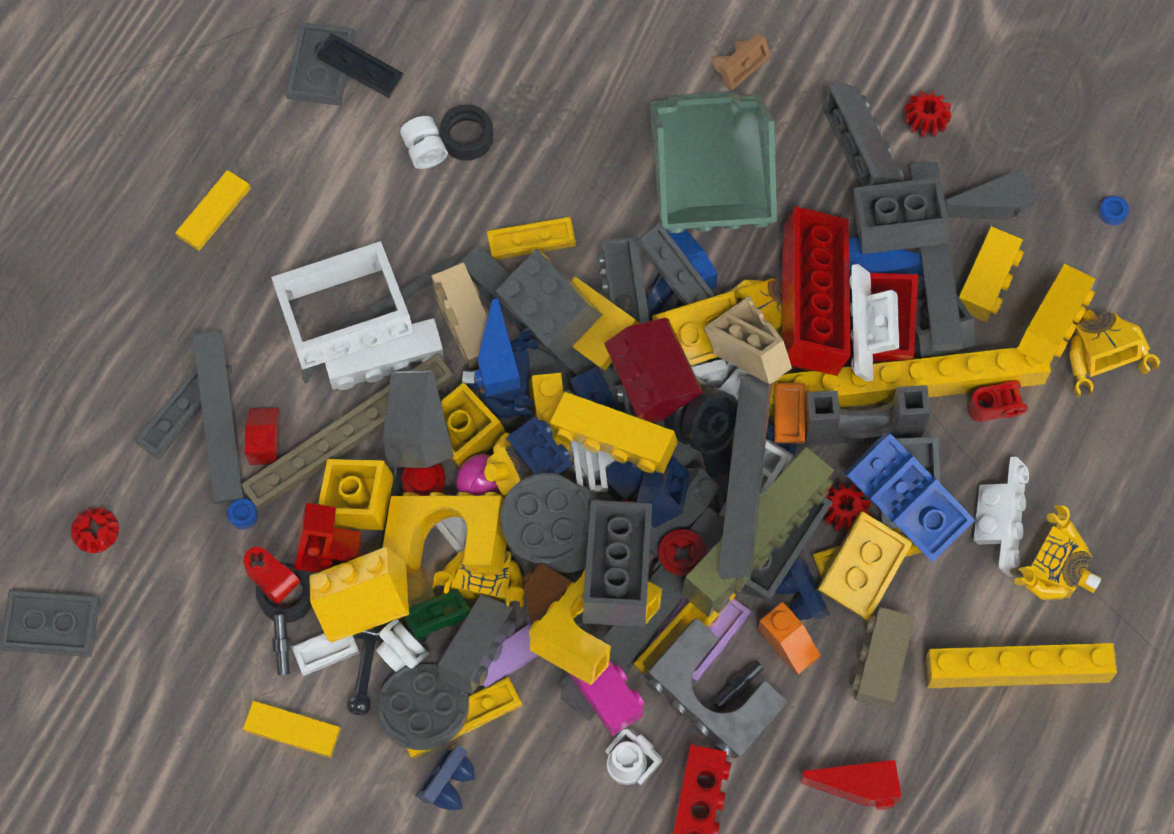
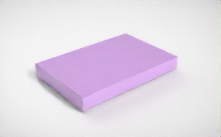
[648,598,751,683]

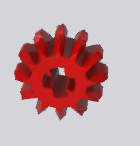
[904,90,952,138]
[824,482,871,533]

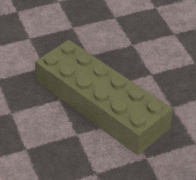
[681,447,835,618]

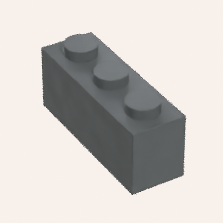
[437,594,517,695]

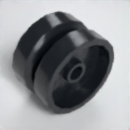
[664,379,738,455]

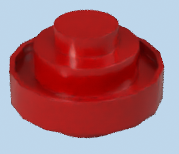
[402,463,446,496]

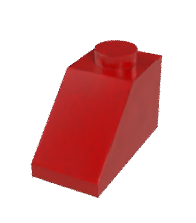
[245,408,280,465]

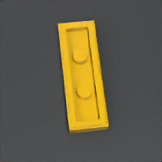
[175,170,251,251]
[487,217,576,260]
[243,701,341,758]

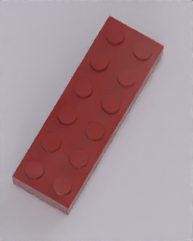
[782,206,850,376]

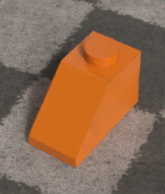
[758,602,821,676]

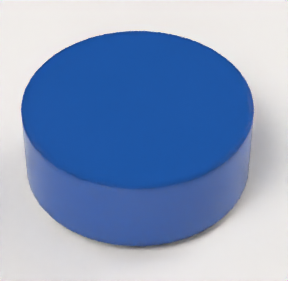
[1099,196,1129,226]
[227,498,258,530]

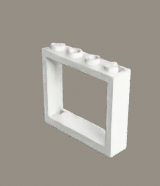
[271,241,414,370]

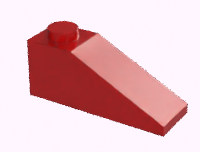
[800,760,902,810]

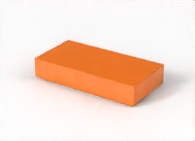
[774,383,805,444]

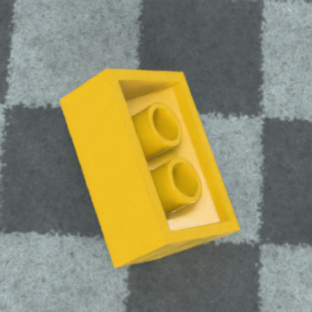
[309,547,409,643]

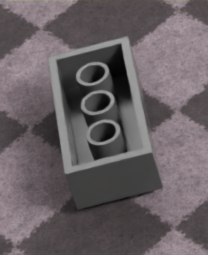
[583,500,652,627]

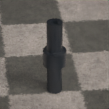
[272,613,291,675]
[712,660,764,711]

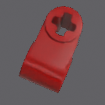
[967,380,1028,422]
[243,546,300,604]

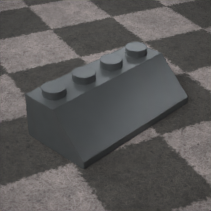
[824,82,904,187]
[735,470,833,601]

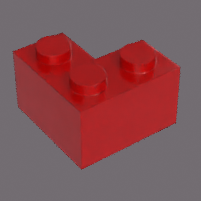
[294,503,361,573]

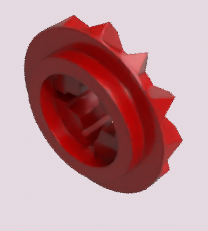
[71,507,119,553]
[658,529,707,577]

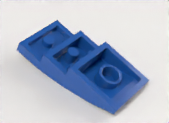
[844,431,975,562]

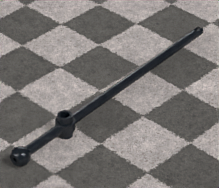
[347,467,405,716]

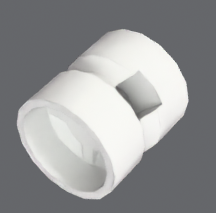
[400,116,448,169]

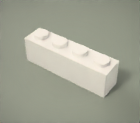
[325,318,445,390]

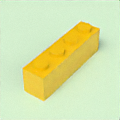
[1017,263,1096,366]
[550,392,678,474]

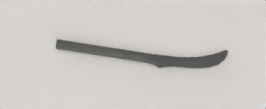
[301,254,461,384]

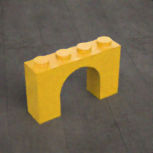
[383,492,507,575]
[529,568,662,685]

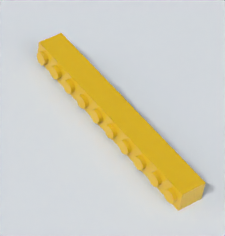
[769,347,1051,416]

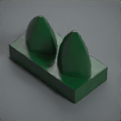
[403,589,471,642]

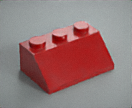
[870,273,918,364]

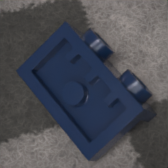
[506,416,572,475]

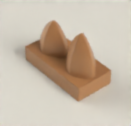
[712,33,771,90]

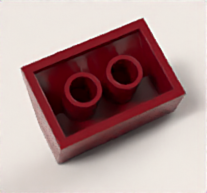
[604,317,703,424]

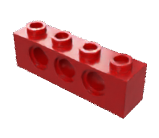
[673,744,731,834]

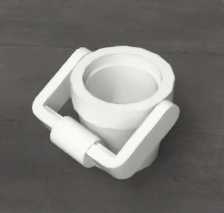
[376,619,430,672]
[605,728,662,785]

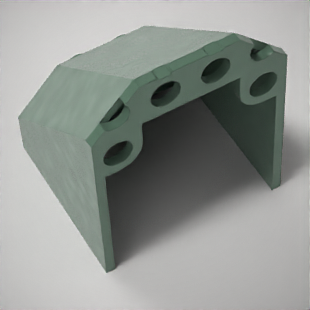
[649,91,777,233]

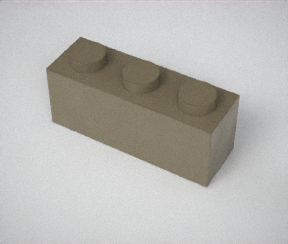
[852,607,915,710]

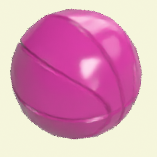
[456,454,503,497]

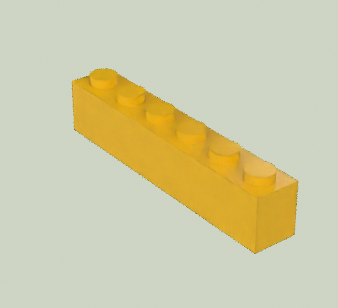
[925,643,1117,688]

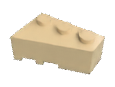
[432,262,489,371]
[705,296,792,384]

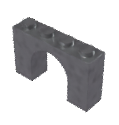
[804,385,931,446]
[643,618,788,759]

